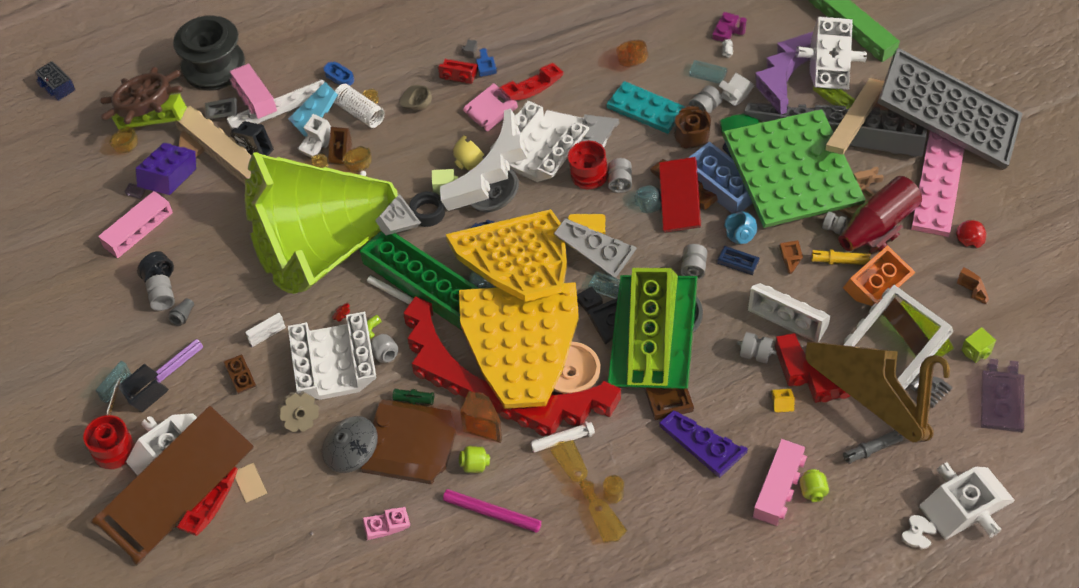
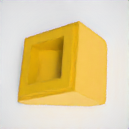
[771,389,795,412]

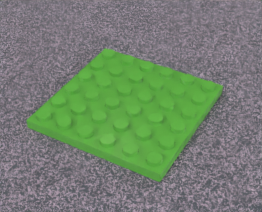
[722,109,866,228]

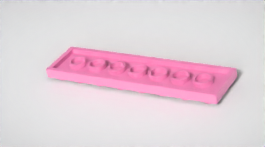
[911,131,964,237]

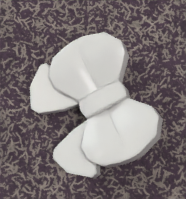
[902,515,936,549]

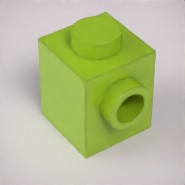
[961,327,996,363]

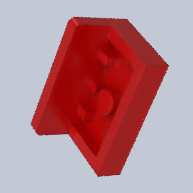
[438,59,478,84]

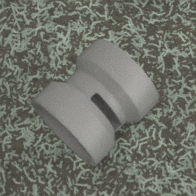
[822,211,847,235]

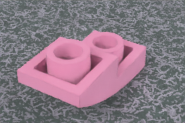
[363,507,410,540]

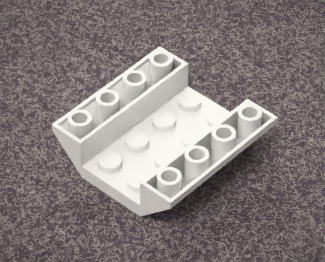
[490,101,589,182]
[288,312,376,400]

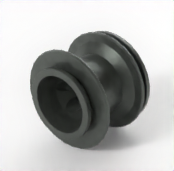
[173,15,245,91]

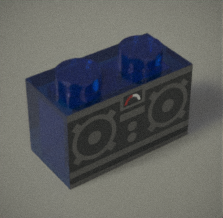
[35,61,75,101]

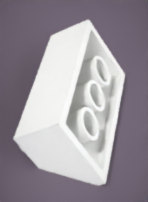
[748,283,830,342]

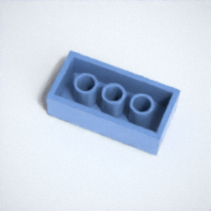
[688,142,752,214]

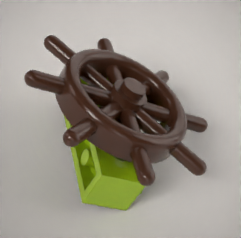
[100,67,187,129]

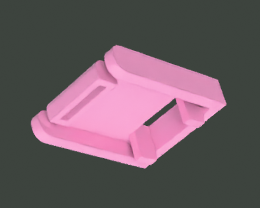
[463,83,518,131]

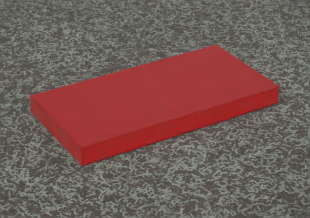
[659,157,701,233]

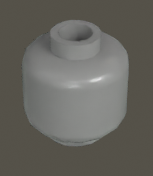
[371,334,398,363]

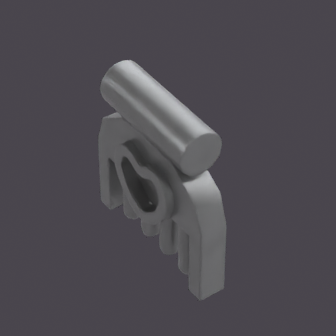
[910,376,953,408]

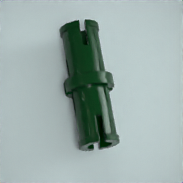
[392,389,434,405]

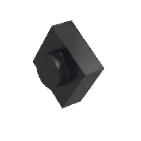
[577,286,603,312]

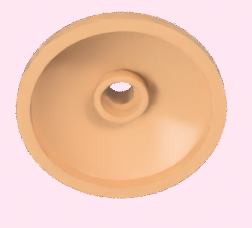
[553,342,600,394]

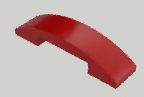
[499,63,564,100]
[177,467,238,536]

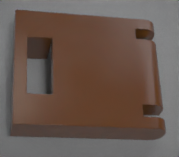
[644,388,694,420]

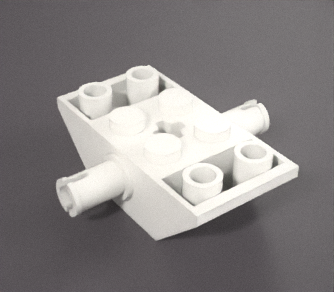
[796,17,867,90]
[126,413,197,476]
[919,463,1014,540]

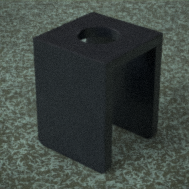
[118,364,169,412]

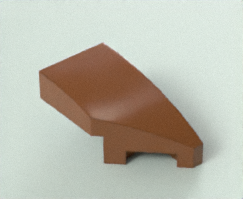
[779,240,803,274]
[957,267,989,304]

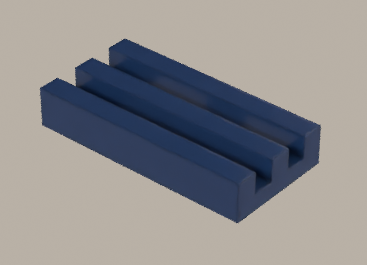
[717,246,760,276]

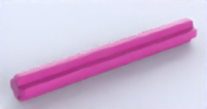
[443,489,541,532]

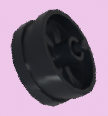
[137,251,174,283]

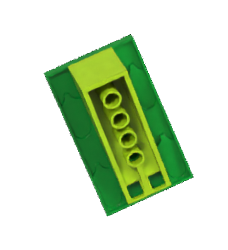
[608,268,698,389]

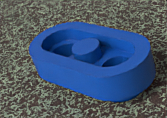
[324,62,354,86]

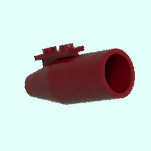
[838,176,922,254]

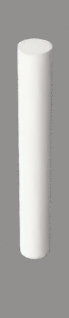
[367,276,414,304]

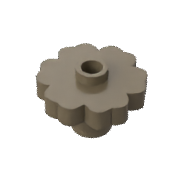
[277,391,319,432]

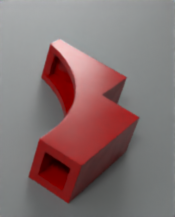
[775,333,850,403]

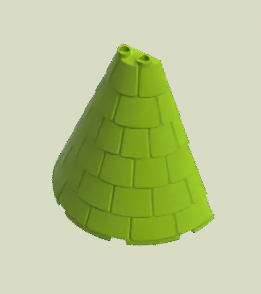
[245,152,398,294]

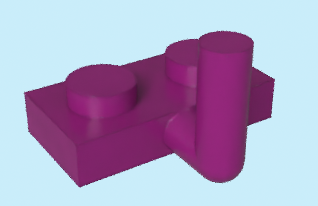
[712,12,747,42]

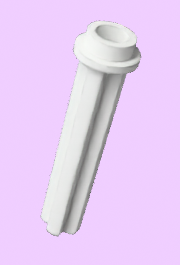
[531,421,595,452]

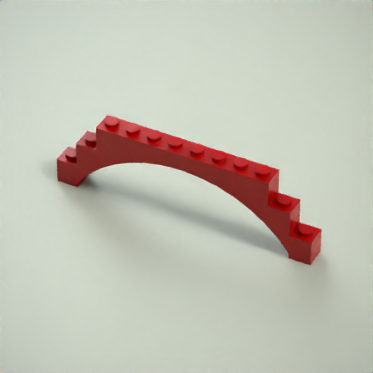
[403,296,621,436]

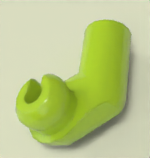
[367,315,382,339]

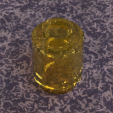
[603,475,624,504]

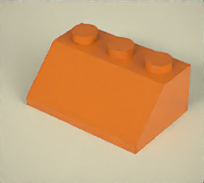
[843,245,915,306]

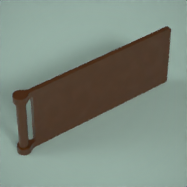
[91,406,254,565]

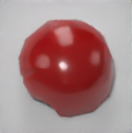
[956,220,987,248]

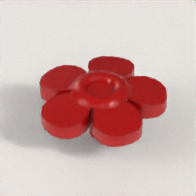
[332,303,350,322]

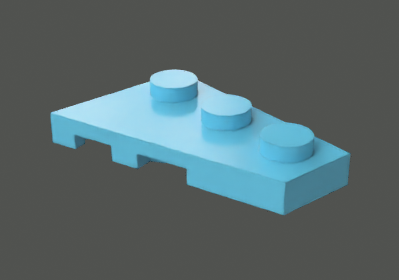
[288,82,338,137]

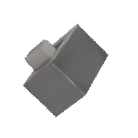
[462,39,478,58]

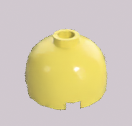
[453,135,484,171]

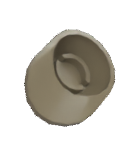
[400,85,432,110]

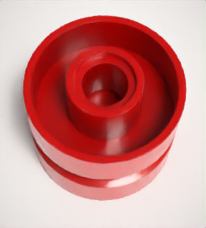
[83,415,135,469]

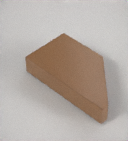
[179,131,204,157]

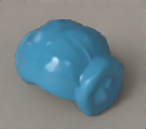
[724,211,757,244]

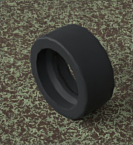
[409,191,445,227]

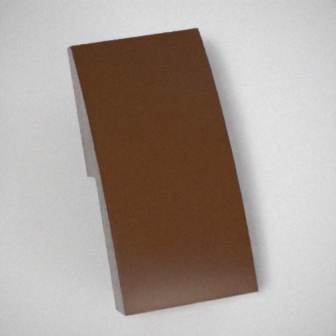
[224,354,256,394]

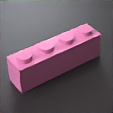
[230,64,277,119]
[98,191,173,258]
[753,439,807,526]

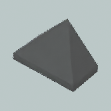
[205,98,237,120]

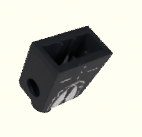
[231,121,274,156]

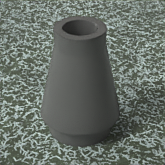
[168,298,194,326]

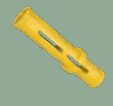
[811,249,871,265]

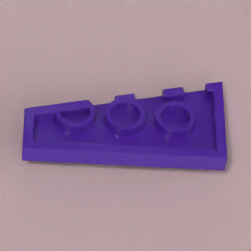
[659,411,748,478]

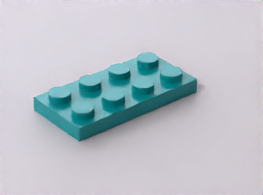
[607,81,685,134]

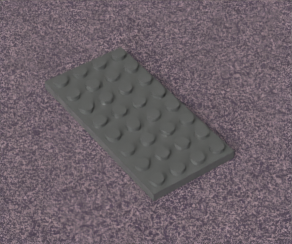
[877,48,1023,169]

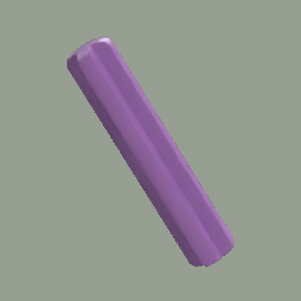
[154,339,203,382]

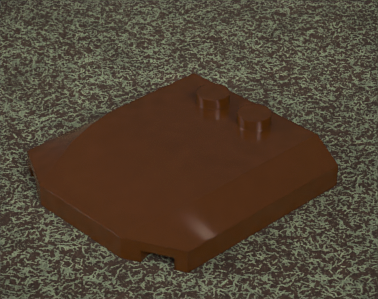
[361,399,456,485]

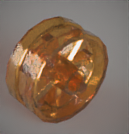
[616,40,649,67]

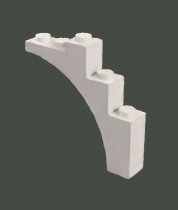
[440,109,529,211]

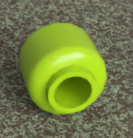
[459,446,490,473]
[799,469,829,502]

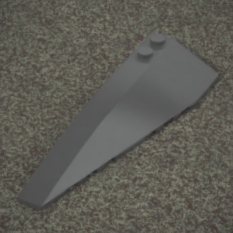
[744,103,928,157]

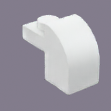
[719,73,754,106]
[298,114,331,159]

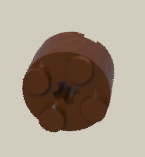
[674,106,711,148]

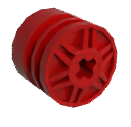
[568,140,608,190]

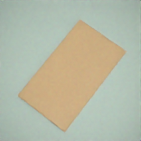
[235,463,267,503]

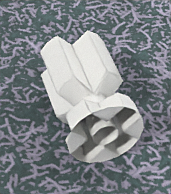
[722,40,733,58]

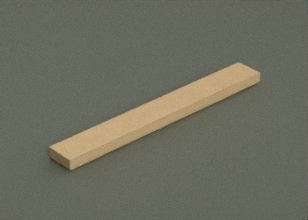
[825,78,884,155]

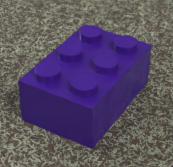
[136,143,196,195]

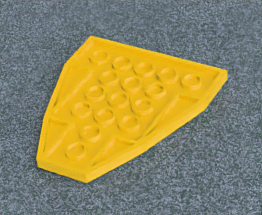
[446,209,567,302]
[459,282,579,408]

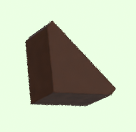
[328,126,352,164]

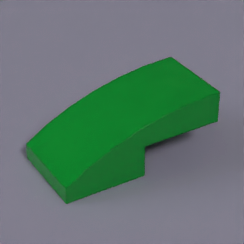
[720,113,759,134]

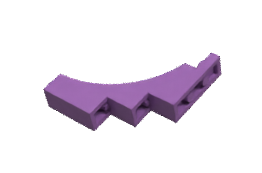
[756,32,813,115]

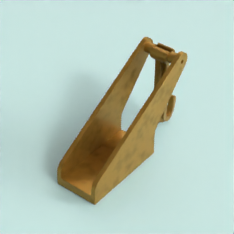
[806,342,950,443]

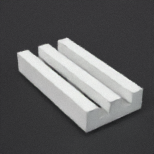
[246,313,286,347]

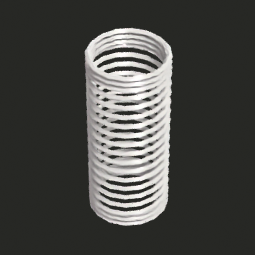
[334,84,385,128]

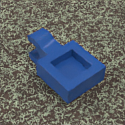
[477,48,497,77]

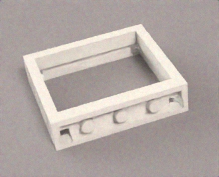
[844,285,953,389]

